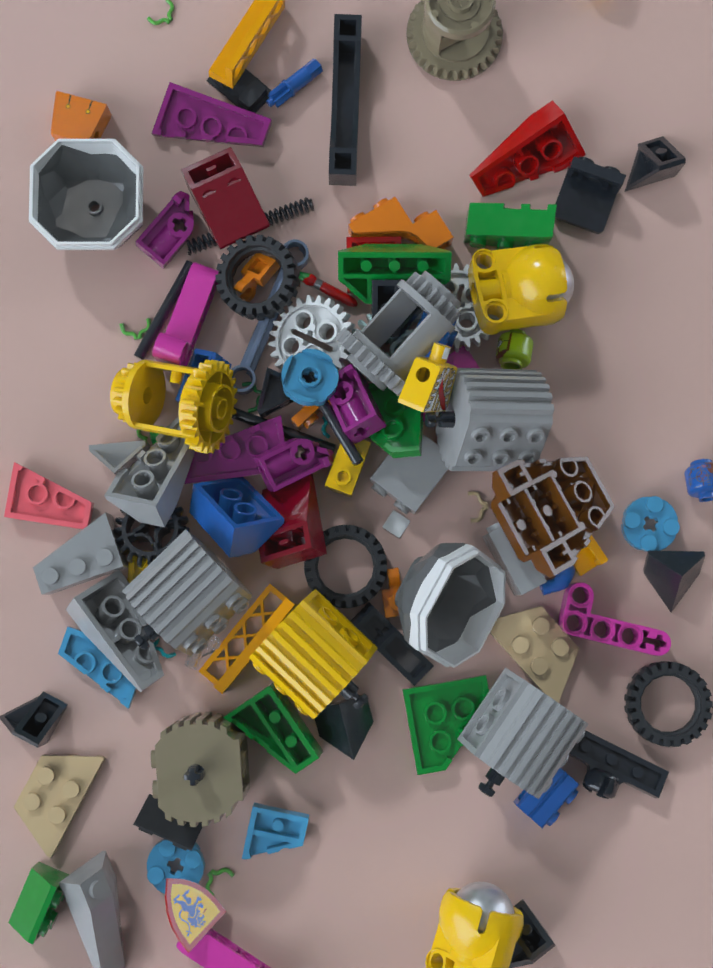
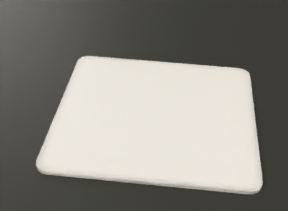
[383,510,410,538]

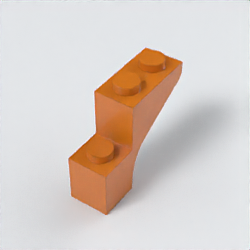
[348,197,454,249]

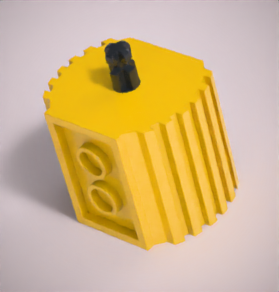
[249,589,377,719]

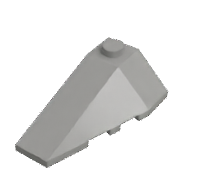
[59,851,125,968]

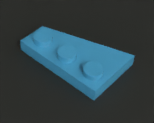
[58,627,137,709]

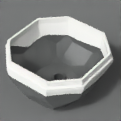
[29,139,144,251]
[395,543,506,668]

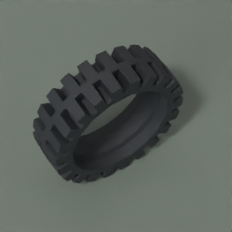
[215,235,300,321]
[304,525,387,608]
[624,661,713,747]

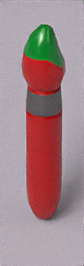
[298,271,358,307]

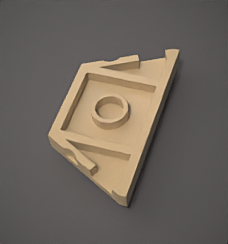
[490,606,579,703]
[14,754,106,858]

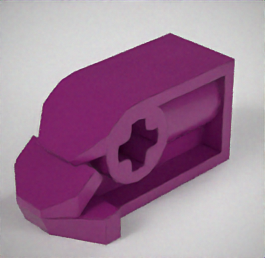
[135,191,194,269]
[329,363,387,444]
[253,438,334,492]

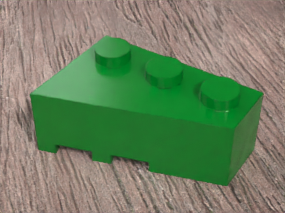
[463,203,557,250]

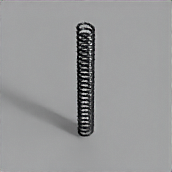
[187,197,314,256]

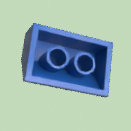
[189,477,284,558]

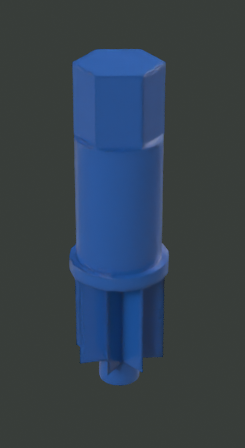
[266,59,323,108]

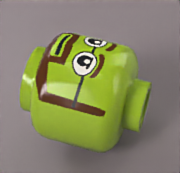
[495,329,533,370]

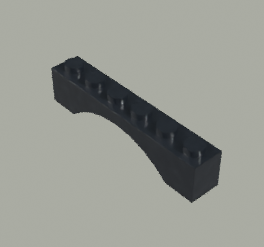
[329,14,362,186]

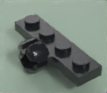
[569,730,669,799]

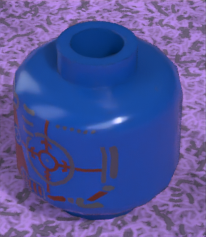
[684,459,713,502]

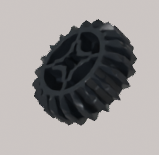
[113,506,190,568]

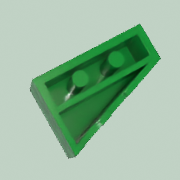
[223,682,323,774]

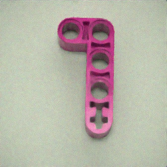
[152,262,219,366]
[558,583,671,656]
[176,928,271,968]

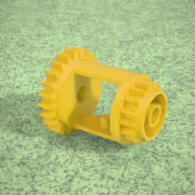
[110,360,238,454]

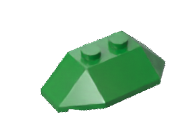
[338,244,452,304]

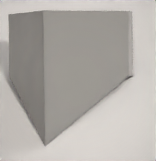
[89,440,150,475]

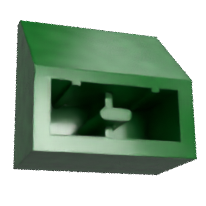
[8,862,69,944]

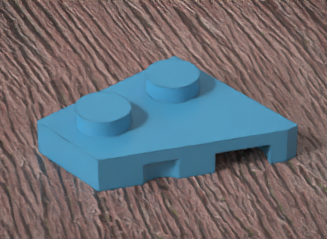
[242,803,309,860]

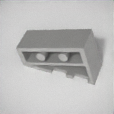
[33,512,128,595]

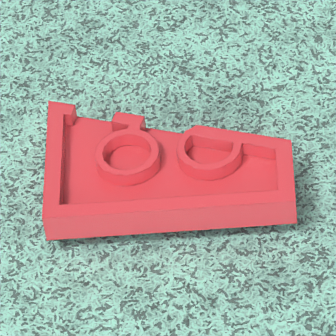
[4,462,94,530]

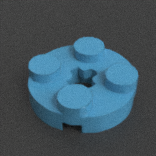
[281,349,339,406]
[621,496,680,552]
[147,839,205,894]

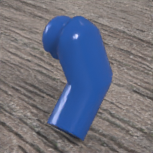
[540,565,575,596]

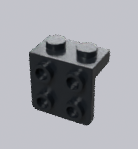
[555,156,626,234]

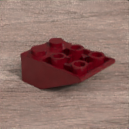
[181,147,270,250]
[259,474,327,569]

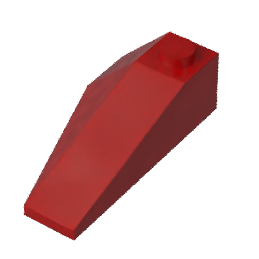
[469,100,586,197]

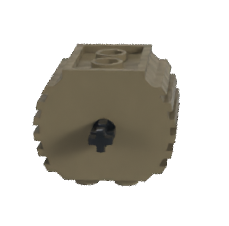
[151,712,250,827]

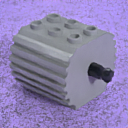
[425,368,554,471]
[122,529,253,656]
[457,667,588,799]

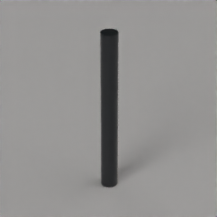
[134,260,193,360]
[302,372,363,466]
[232,407,336,452]

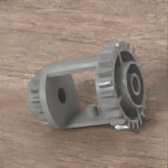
[335,271,461,396]

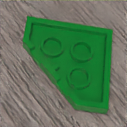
[369,383,423,458]
[402,675,489,775]

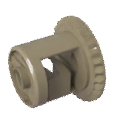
[406,0,503,81]

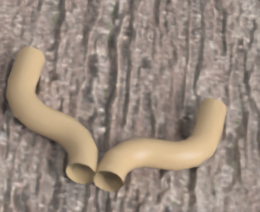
[468,491,488,523]

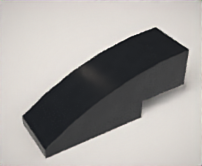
[350,602,434,686]

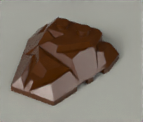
[491,457,615,578]

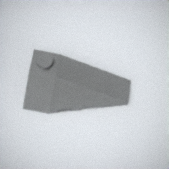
[104,416,195,528]
[66,570,164,692]

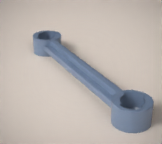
[231,239,309,395]

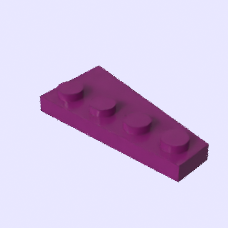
[151,82,272,147]
[184,415,285,484]

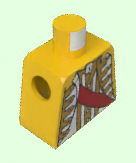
[398,342,457,412]

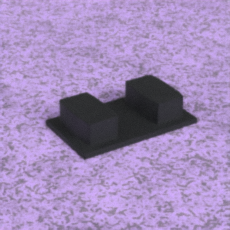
[207,69,272,113]
[133,794,203,851]

